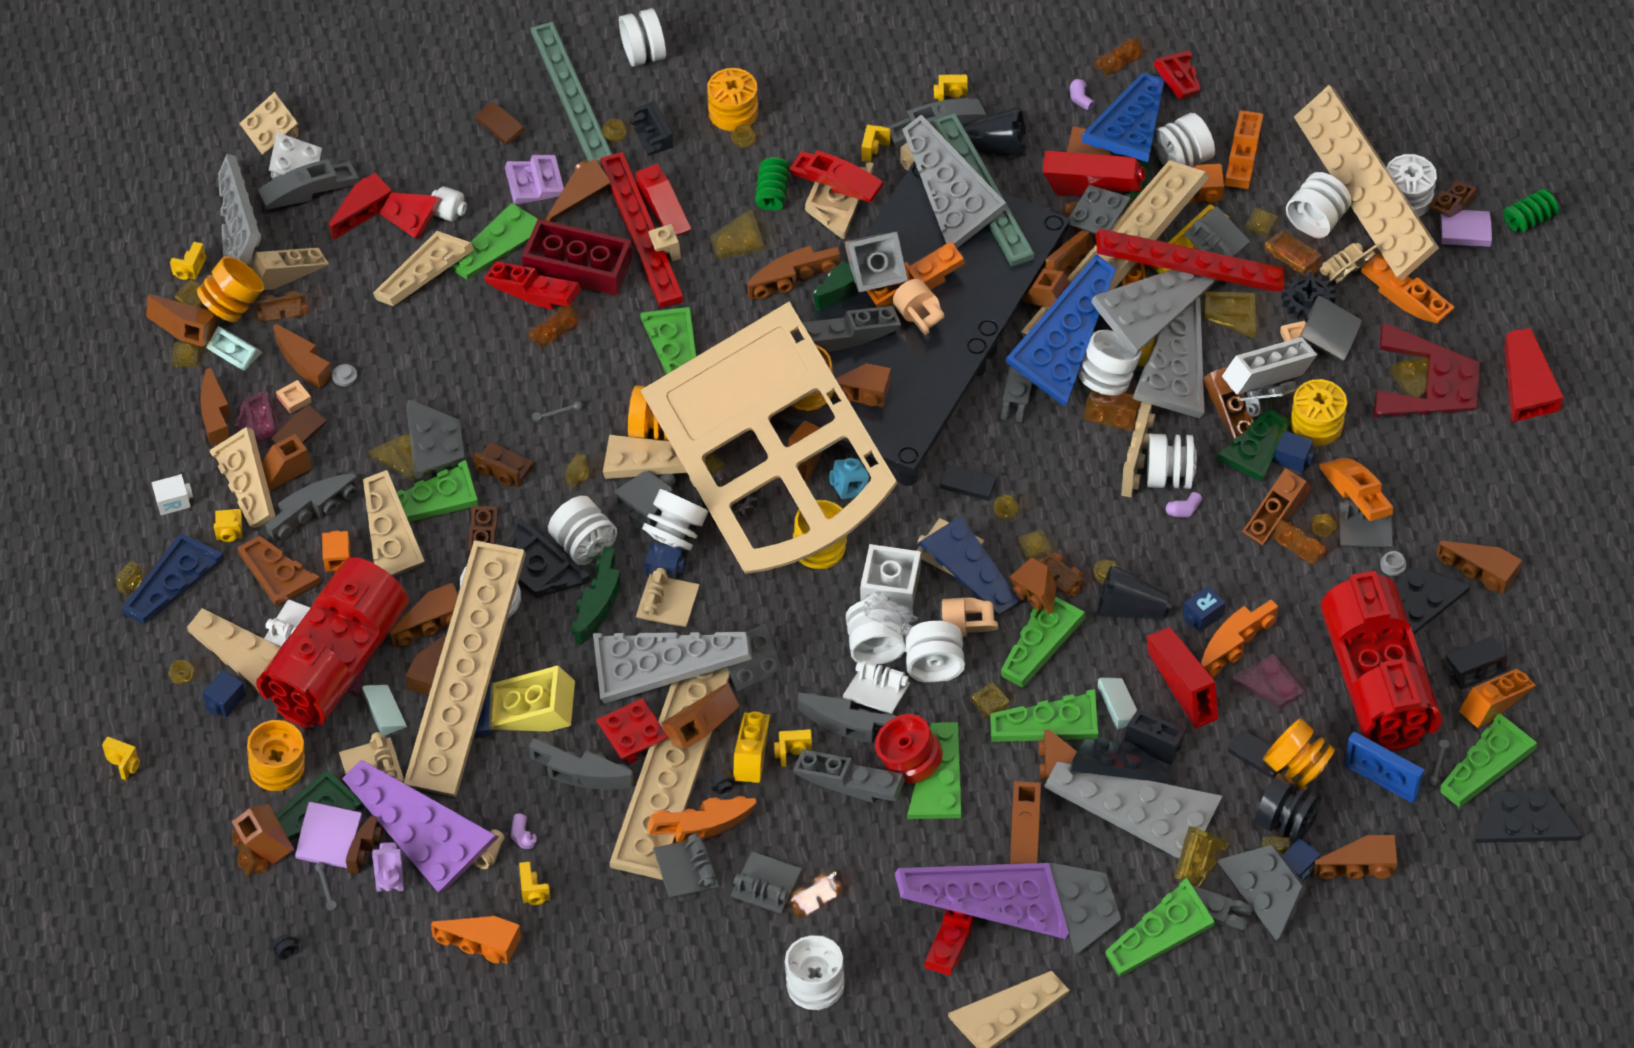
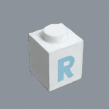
[152,474,193,515]

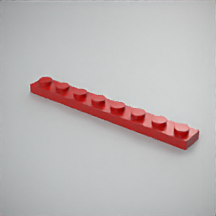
[600,152,683,308]
[1096,228,1284,292]

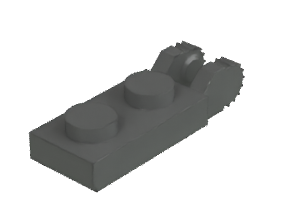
[1001,366,1033,423]
[1192,885,1253,930]

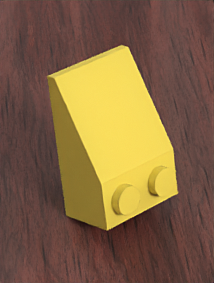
[492,666,575,732]

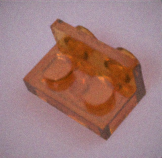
[1264,230,1322,275]
[1084,390,1142,432]

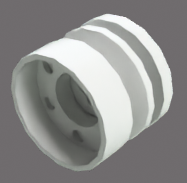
[1153,113,1215,167]
[1387,154,1437,217]
[1286,172,1351,238]
[1078,330,1142,396]
[1147,434,1197,489]
[642,489,709,551]
[548,496,617,565]
[846,598,905,664]
[785,935,845,1010]

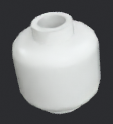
[432,186,467,222]

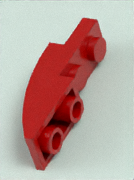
[789,150,884,203]
[484,261,582,310]
[924,909,977,976]

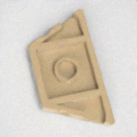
[805,163,874,239]

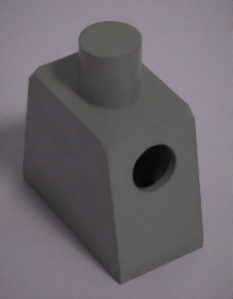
[614,471,676,527]

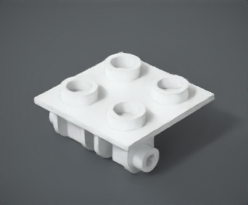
[269,132,322,180]
[264,599,310,647]
[842,660,910,714]

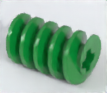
[755,157,790,211]
[1503,188,1559,233]

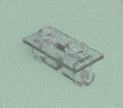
[861,591,918,635]

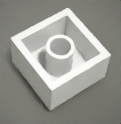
[860,544,921,612]

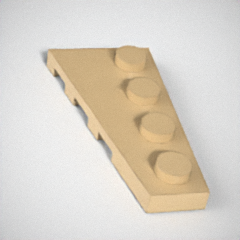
[373,231,474,306]
[363,470,425,576]

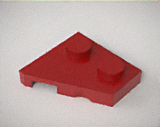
[1153,50,1201,100]
[379,193,442,239]

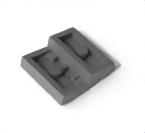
[1298,296,1362,362]

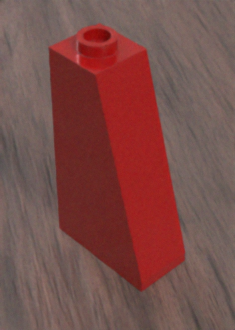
[1042,151,1146,196]
[1504,328,1563,422]
[1147,627,1219,729]

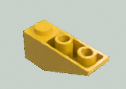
[733,712,770,783]

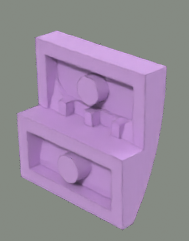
[505,155,564,204]
[1440,210,1492,247]
[295,802,362,868]

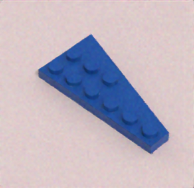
[1082,72,1164,162]
[1005,254,1116,407]

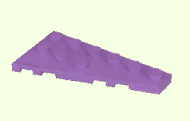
[342,760,499,893]
[895,863,1069,939]

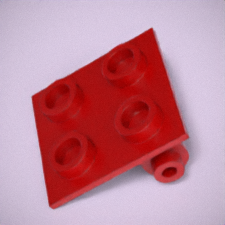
[596,698,668,764]

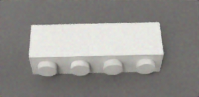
[1222,337,1317,395]

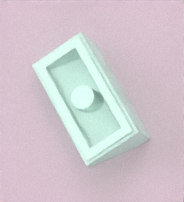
[206,326,263,371]
[1098,678,1137,730]
[362,685,407,736]

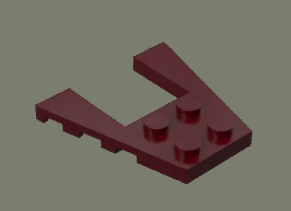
[1373,323,1480,418]

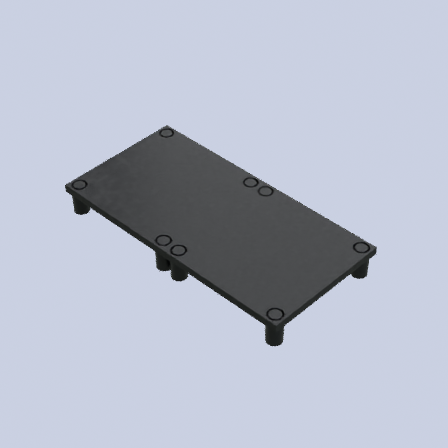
[770,161,1070,486]

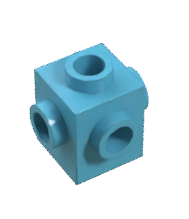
[830,458,869,499]

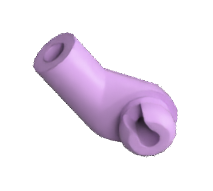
[1070,79,1095,111]
[1166,492,1203,517]
[511,814,537,849]

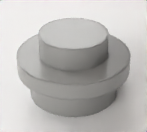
[332,364,357,387]
[1380,551,1406,576]

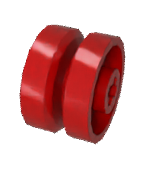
[875,714,943,784]

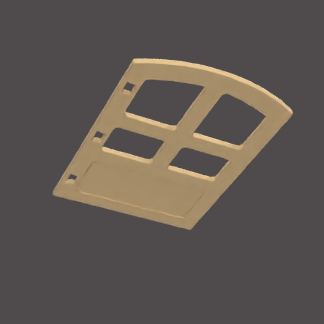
[640,302,897,574]

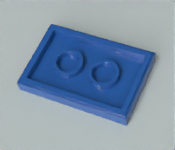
[1344,732,1424,803]

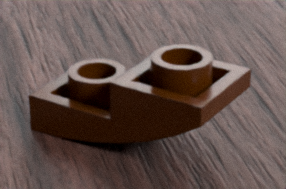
[474,102,525,145]
[1429,180,1478,217]
[271,404,327,444]
[468,506,498,552]
[345,816,383,874]

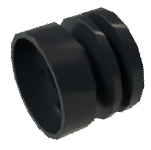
[1254,773,1322,843]

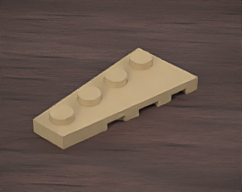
[1121,402,1155,497]
[209,427,275,528]
[603,435,706,479]
[187,608,280,694]
[948,971,1069,1048]

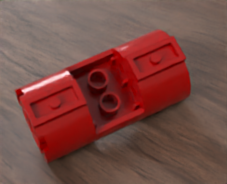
[256,557,409,729]
[1320,570,1442,751]

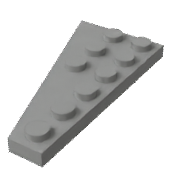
[902,115,1008,249]
[218,154,261,267]
[1091,270,1217,357]
[1133,297,1204,418]
[593,632,752,704]
[1044,762,1222,862]

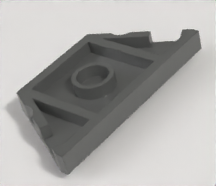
[406,400,465,479]
[1217,845,1306,942]
[1049,863,1121,957]

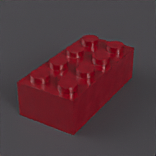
[522,219,633,296]

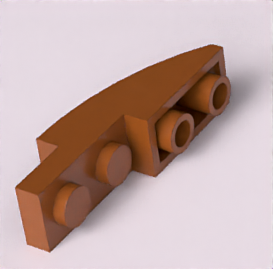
[747,245,840,300]

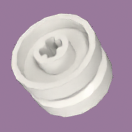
[619,8,666,67]
[904,621,965,682]

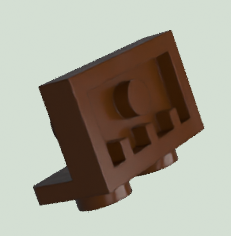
[473,442,534,488]

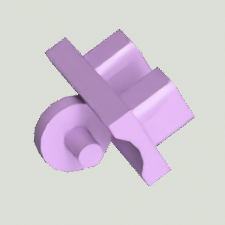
[373,843,404,892]

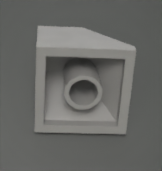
[845,232,908,292]

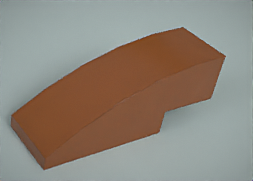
[273,324,332,389]
[201,367,231,446]

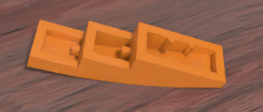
[1225,110,1264,189]

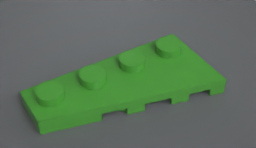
[449,203,537,280]
[640,307,696,375]
[396,460,478,522]
[1001,597,1086,688]
[990,689,1098,742]
[1441,713,1537,808]
[907,722,961,819]
[1105,877,1215,978]

